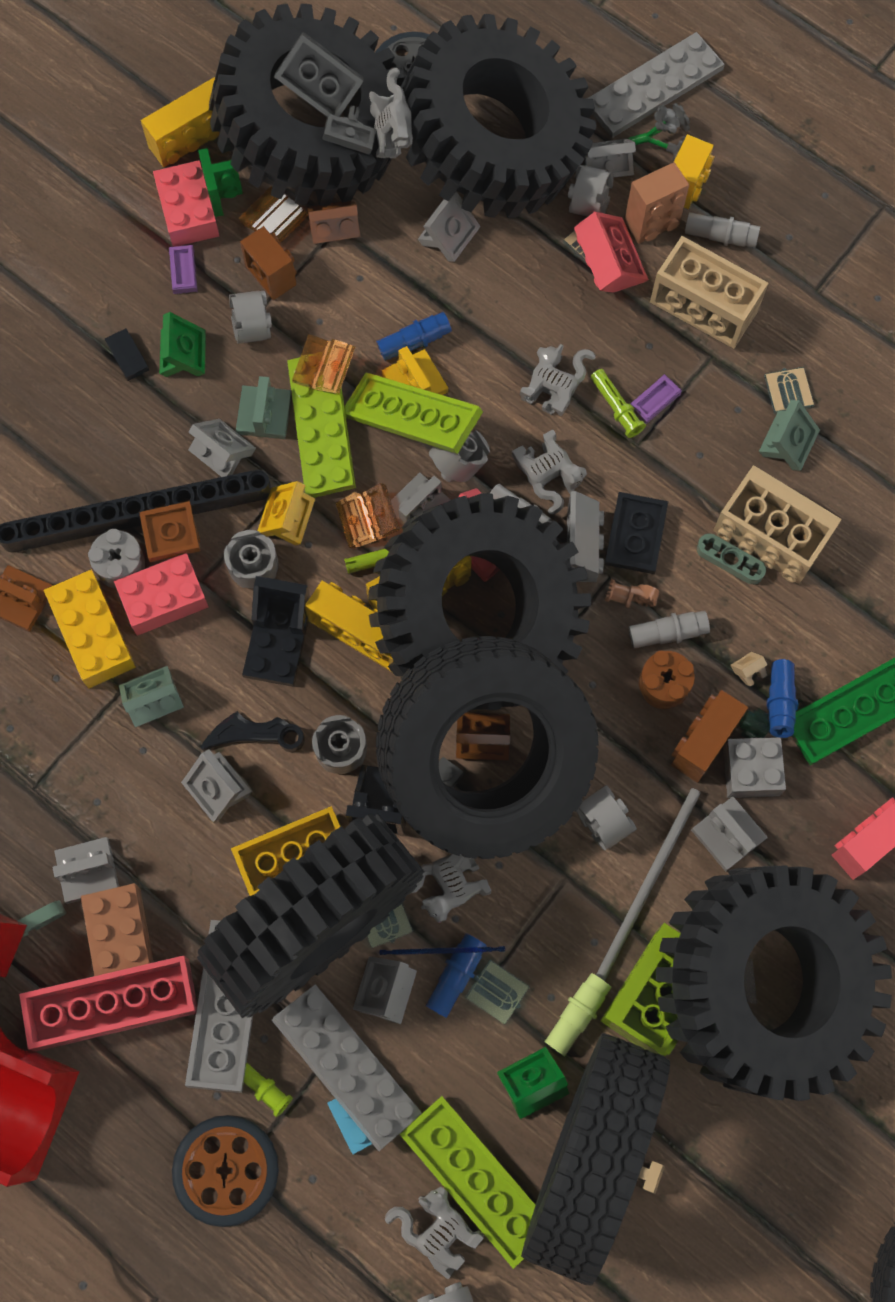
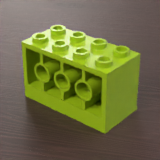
[600,923,681,1056]

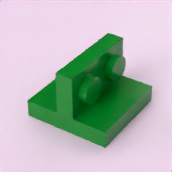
[198,148,243,217]
[159,312,206,377]
[497,1047,570,1119]

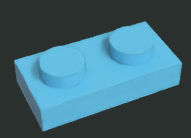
[327,1099,372,1155]

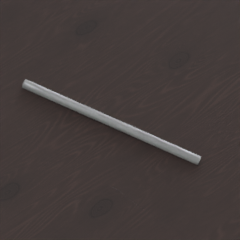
[596,788,701,981]

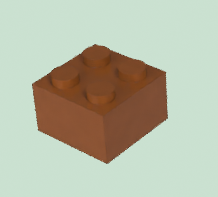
[240,226,297,301]

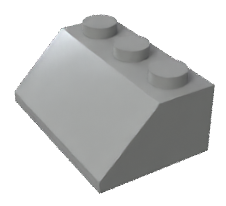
[567,491,604,582]

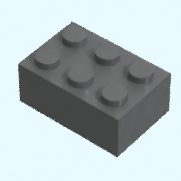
[274,32,364,117]

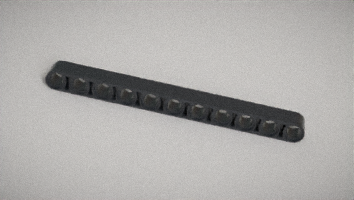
[0,470,272,552]

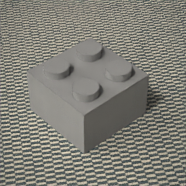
[723,737,786,798]

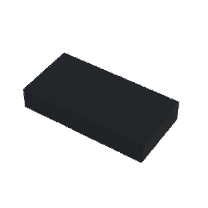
[105,328,149,381]

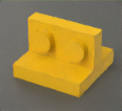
[382,346,448,395]
[257,481,315,546]

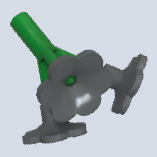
[628,103,690,162]

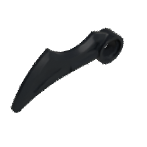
[201,711,305,752]

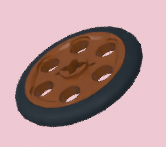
[172,1115,279,1227]

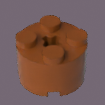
[639,650,695,709]

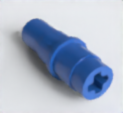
[376,312,452,361]
[766,659,799,738]
[425,933,487,1018]

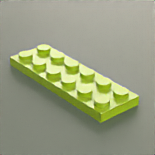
[287,349,356,498]
[344,372,483,454]
[400,1096,535,1269]

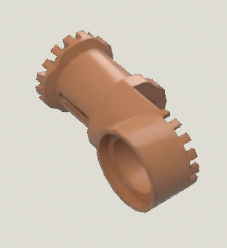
[605,579,659,608]

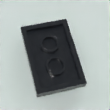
[604,492,669,574]

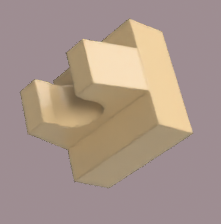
[731,652,767,686]
[638,1161,665,1194]

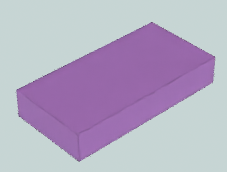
[169,245,198,294]
[630,374,682,424]

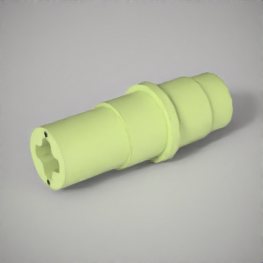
[544,973,612,1056]

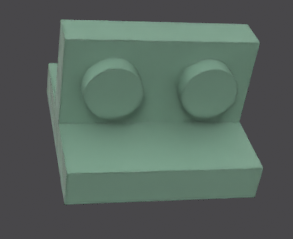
[236,376,292,439]
[759,400,820,471]
[119,666,184,727]

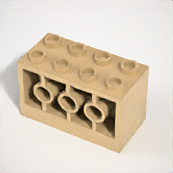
[650,236,769,349]
[713,465,842,584]

